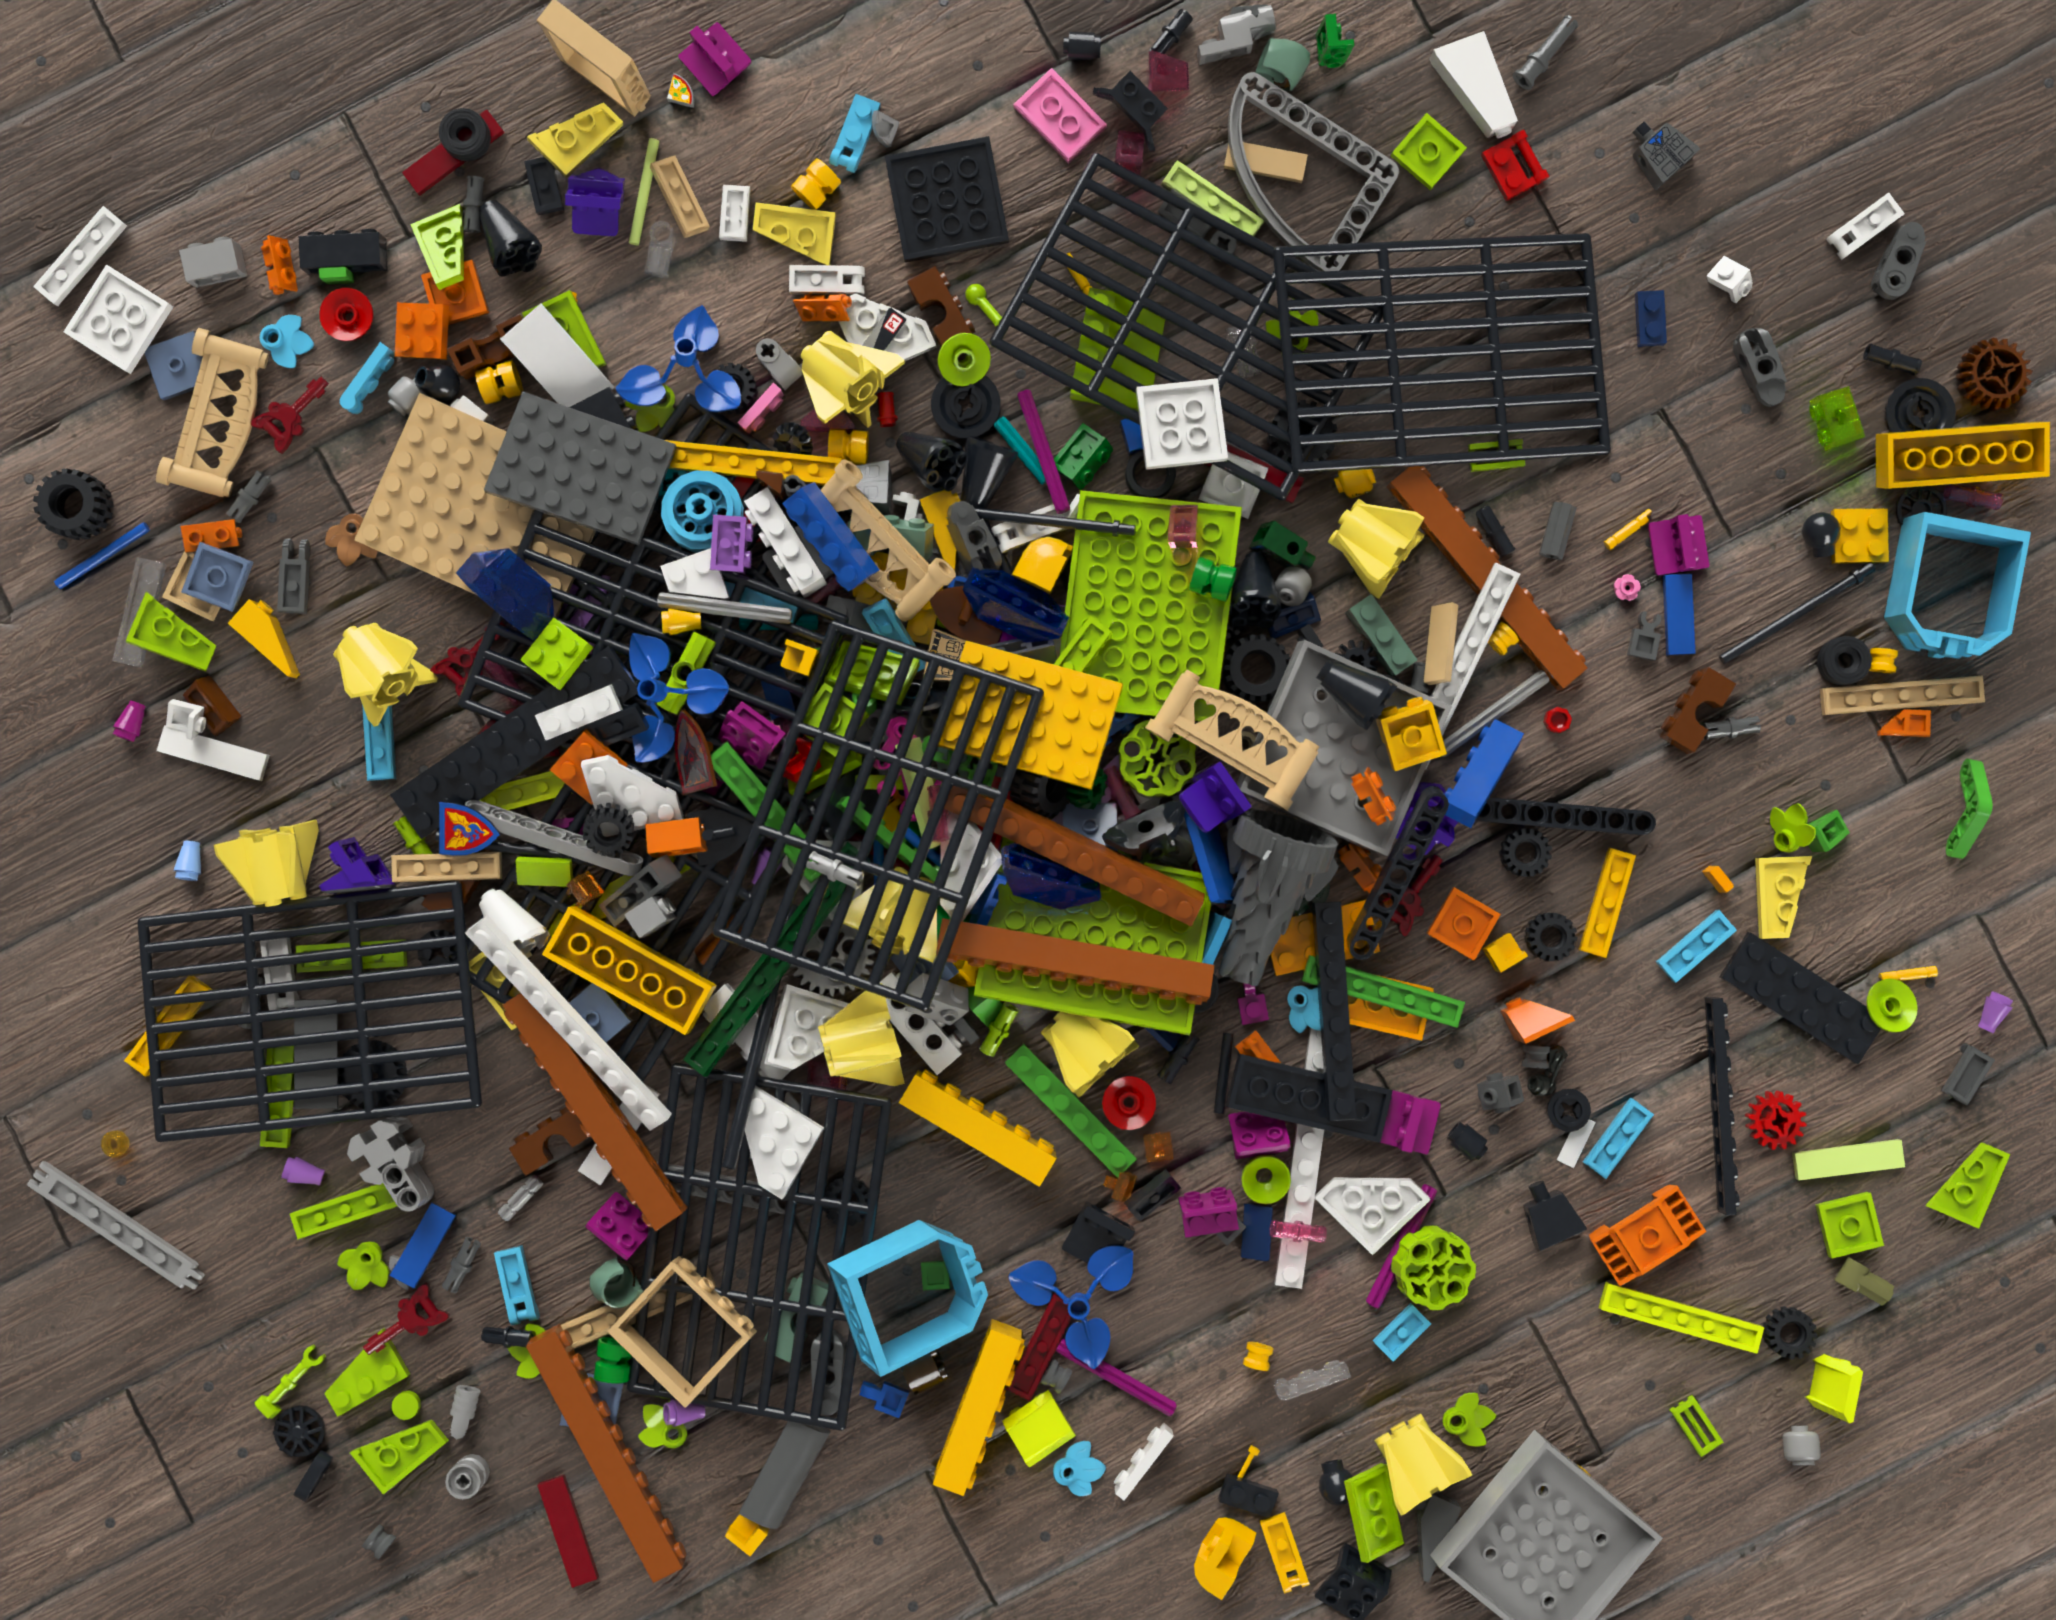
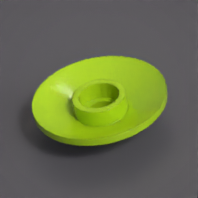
[938,333,991,386]
[1867,979,1917,1032]

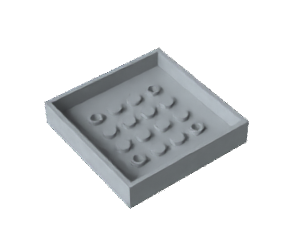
[1236,640,1452,856]
[1430,1430,1663,1620]

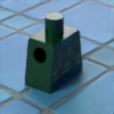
[1249,521,1316,570]

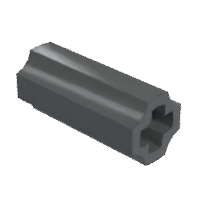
[1539,502,1577,560]

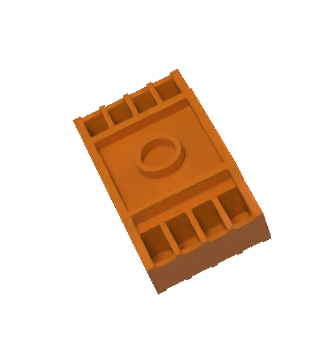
[1589,1185,1707,1286]

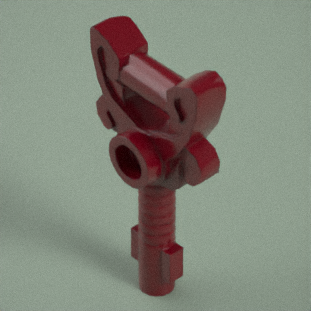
[251,376,329,454]
[430,621,506,697]
[1381,854,1443,936]
[363,1282,450,1355]

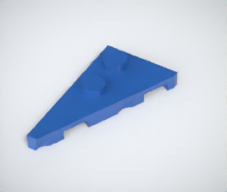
[969,870,1008,926]

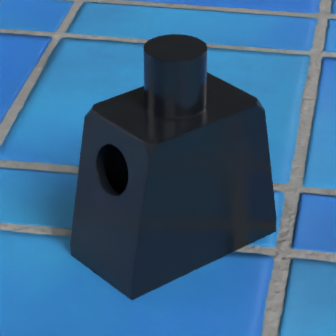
[1523,1181,1587,1251]

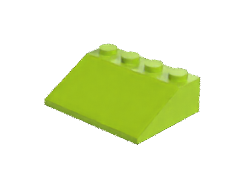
[1070,287,1165,411]

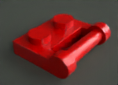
[1481,130,1550,201]

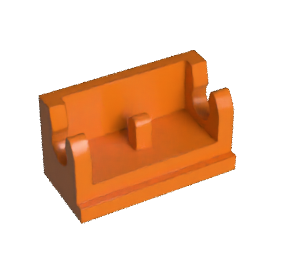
[645,817,707,858]

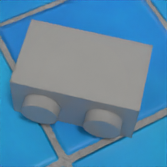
[179,237,247,288]
[624,895,676,938]

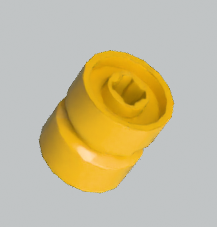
[791,158,841,210]
[475,360,523,405]
[828,429,869,466]

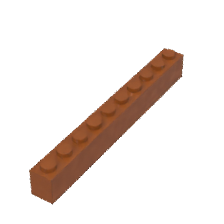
[1387,466,1588,691]
[944,786,1205,926]
[936,918,1214,1005]
[502,993,687,1231]
[526,1324,686,1583]

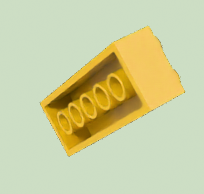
[1876,422,2050,489]
[542,906,717,1035]
[899,1069,1056,1187]
[933,1319,1025,1496]

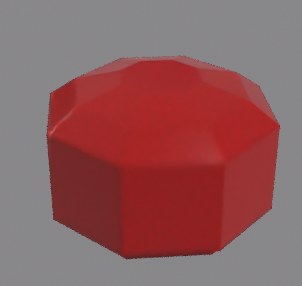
[1543,707,1572,734]

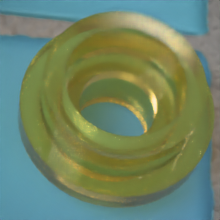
[101,1130,129,1158]

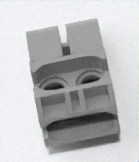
[347,1116,434,1212]

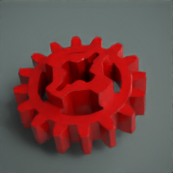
[1745,1090,1807,1150]

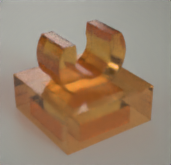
[566,871,604,907]
[1143,1131,1174,1163]
[1103,1172,1137,1202]

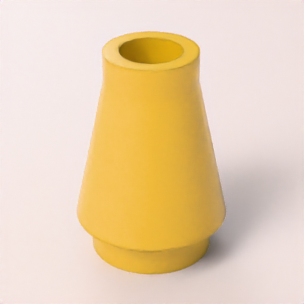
[661,608,701,636]

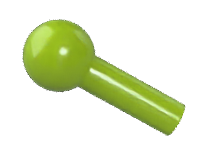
[965,284,1002,327]

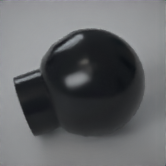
[415,365,460,402]
[1802,512,1841,557]
[1319,1459,1353,1506]

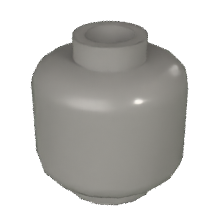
[388,376,427,417]
[1275,566,1312,606]
[1782,1426,1821,1465]

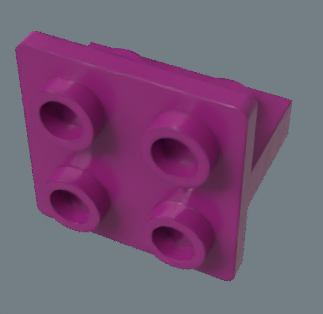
[678,22,752,96]
[1648,514,1709,576]
[718,702,786,769]
[1380,1090,1441,1154]
[1228,1111,1290,1160]
[1178,1187,1239,1238]
[585,1192,649,1261]

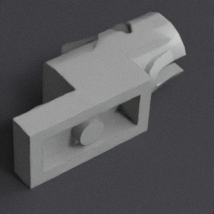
[1197,4,1276,65]

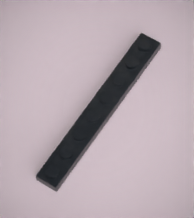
[1312,901,1356,1121]
[1704,997,1740,1215]

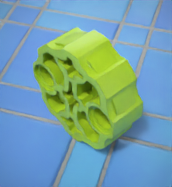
[1118,720,1197,799]
[1391,1225,1476,1310]

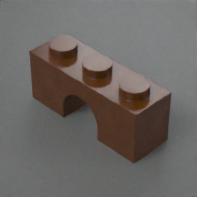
[907,266,976,347]
[447,314,523,380]
[1660,667,1736,754]
[509,1107,589,1176]

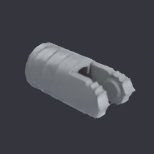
[450,1385,481,1440]

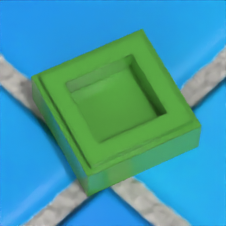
[319,266,354,285]
[921,1260,950,1291]

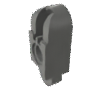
[1871,222,1927,300]
[1733,328,1787,407]
[946,501,1002,580]
[811,1330,845,1416]

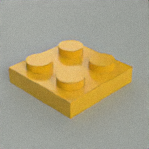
[1831,509,1889,564]

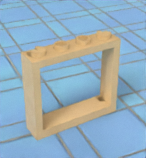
[537,0,651,117]
[607,1256,757,1408]

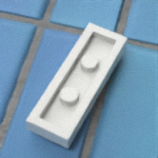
[535,684,623,740]
[1114,1423,1174,1500]

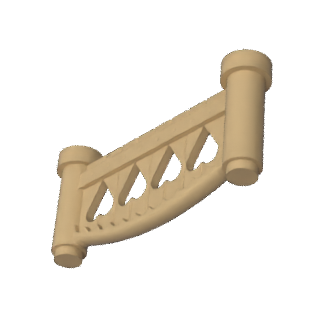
[156,328,269,498]
[821,459,956,622]
[1145,670,1319,811]

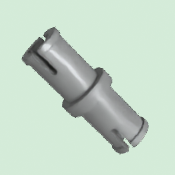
[806,851,864,889]

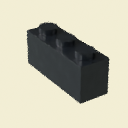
[298,229,388,275]

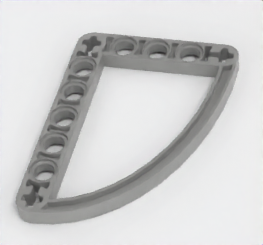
[1227,72,1399,272]

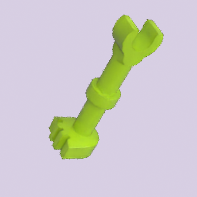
[255,1344,326,1419]

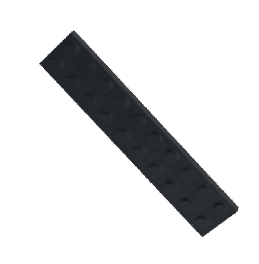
[390,645,638,839]

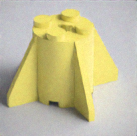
[801,331,905,428]
[1328,499,1425,599]
[333,623,438,727]
[214,820,319,907]
[843,867,937,963]
[818,983,905,1086]
[1041,1012,1139,1098]
[1374,1413,1472,1516]

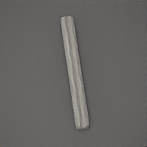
[657,592,792,624]
[1442,670,1549,757]

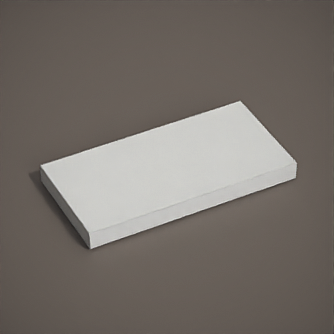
[500,304,614,407]

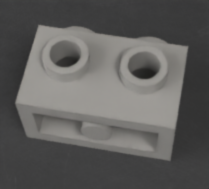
[905,973,969,1026]

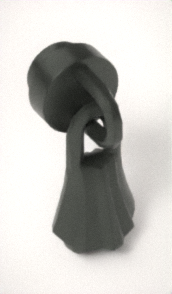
[1527,1044,1568,1096]

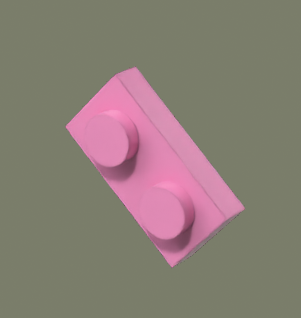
[738,383,784,434]

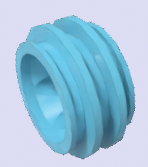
[661,470,744,553]

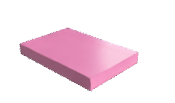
[1013,68,1107,164]

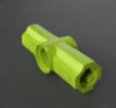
[657,631,716,715]

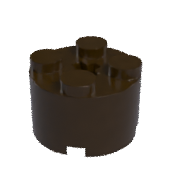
[900,1350,949,1396]

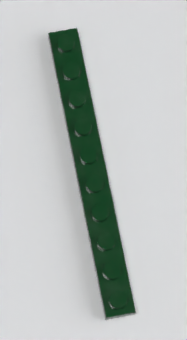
[683,842,871,1077]

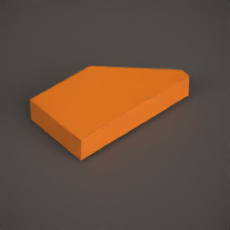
[1877,709,1931,738]

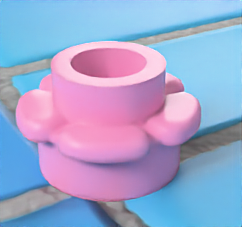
[1614,574,1641,601]

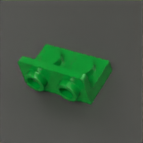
[1315,14,1355,68]
[1054,423,1113,490]

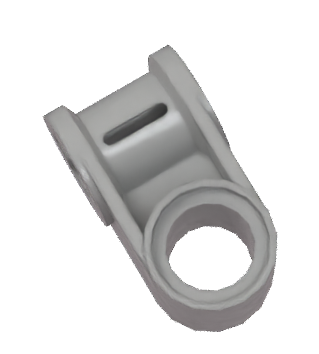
[756,338,803,391]

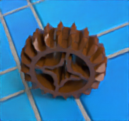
[1956,338,2033,411]

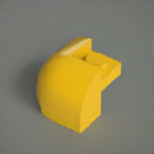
[1012,536,1073,594]
[1194,1517,1256,1600]

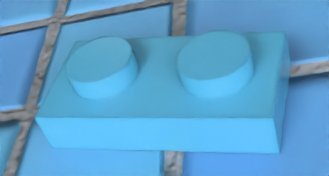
[1373,1303,1431,1362]

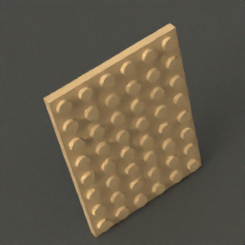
[354,393,596,626]

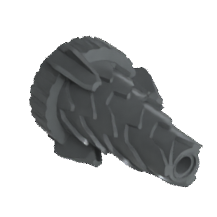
[1219,809,1338,986]

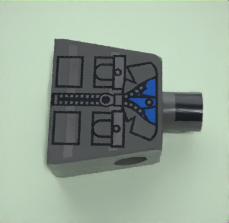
[1632,121,1700,190]

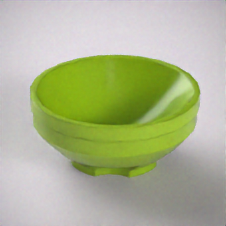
[1241,1154,1291,1204]

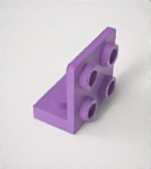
[710,515,753,575]

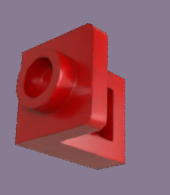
[783,737,822,783]

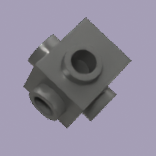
[1477,1072,1524,1113]

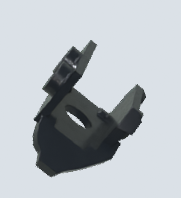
[1093,71,1168,152]
[1102,800,1186,864]

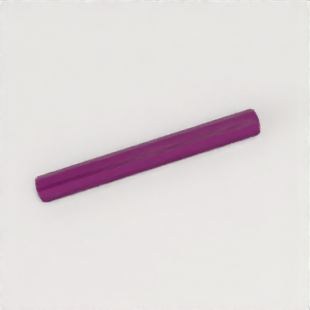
[1017,389,1070,514]
[1366,1184,1437,1308]
[1056,1339,1177,1416]

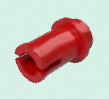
[877,392,898,427]

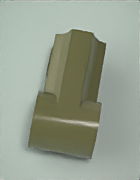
[1834,1257,1894,1306]

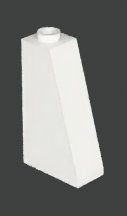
[1429,31,1518,138]

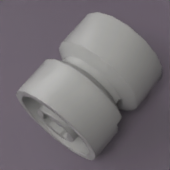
[445,1454,490,1500]

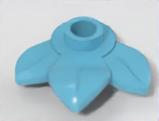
[260,315,314,368]
[1287,985,1321,1033]
[1053,1441,1106,1496]

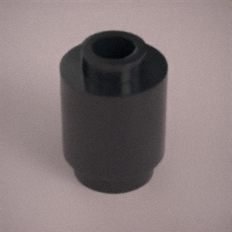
[1063,32,1101,61]
[1446,1121,1488,1161]

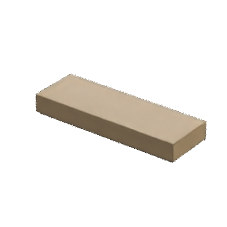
[1224,142,1308,183]
[650,156,710,238]
[1424,602,1458,685]

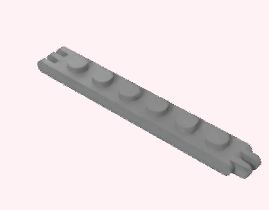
[27,1161,205,1289]

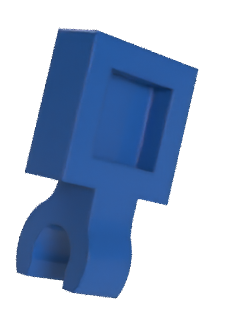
[859,1380,909,1418]

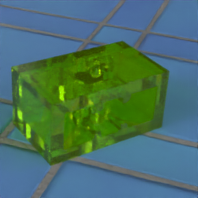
[1809,386,1865,451]

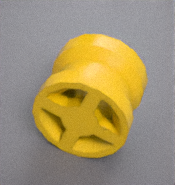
[1488,622,1519,656]
[1869,648,1898,673]
[1243,1342,1273,1371]

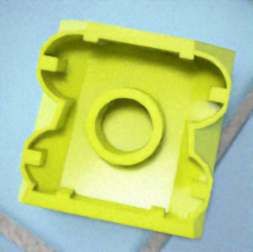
[1805,1354,1863,1423]
[1002,1389,1076,1468]

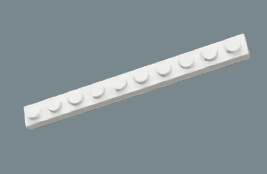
[465,915,672,1131]
[1274,1028,1324,1289]

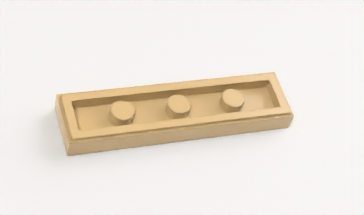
[391,852,502,882]

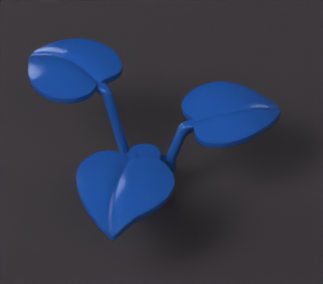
[616,305,741,412]
[629,633,729,763]
[1008,1245,1133,1369]

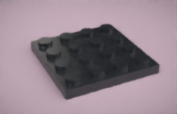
[885,136,1009,263]

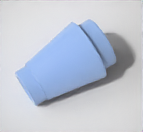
[173,841,201,881]

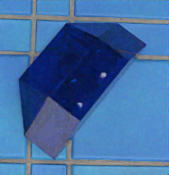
[456,548,555,642]
[962,568,1069,643]
[1001,842,1101,910]

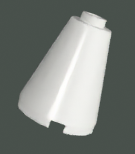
[479,889,550,959]

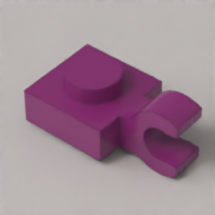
[1237,983,1269,1025]

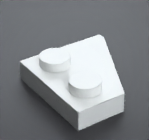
[660,548,730,600]

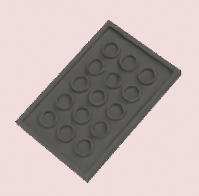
[484,392,677,546]

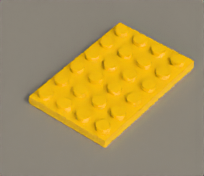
[938,641,1123,790]

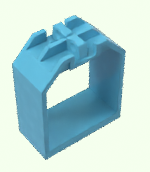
[1884,512,2031,659]
[827,1220,988,1377]

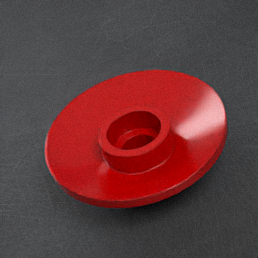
[319,288,374,341]
[1102,1076,1156,1130]

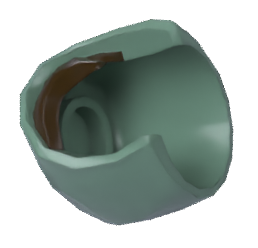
[1255,38,1310,92]
[589,1256,643,1309]

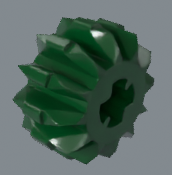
[1065,767,1108,810]

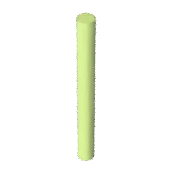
[629,138,660,245]

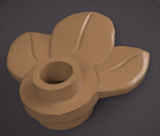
[325,514,378,566]

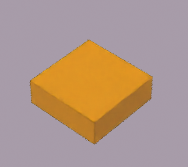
[1702,866,1734,893]

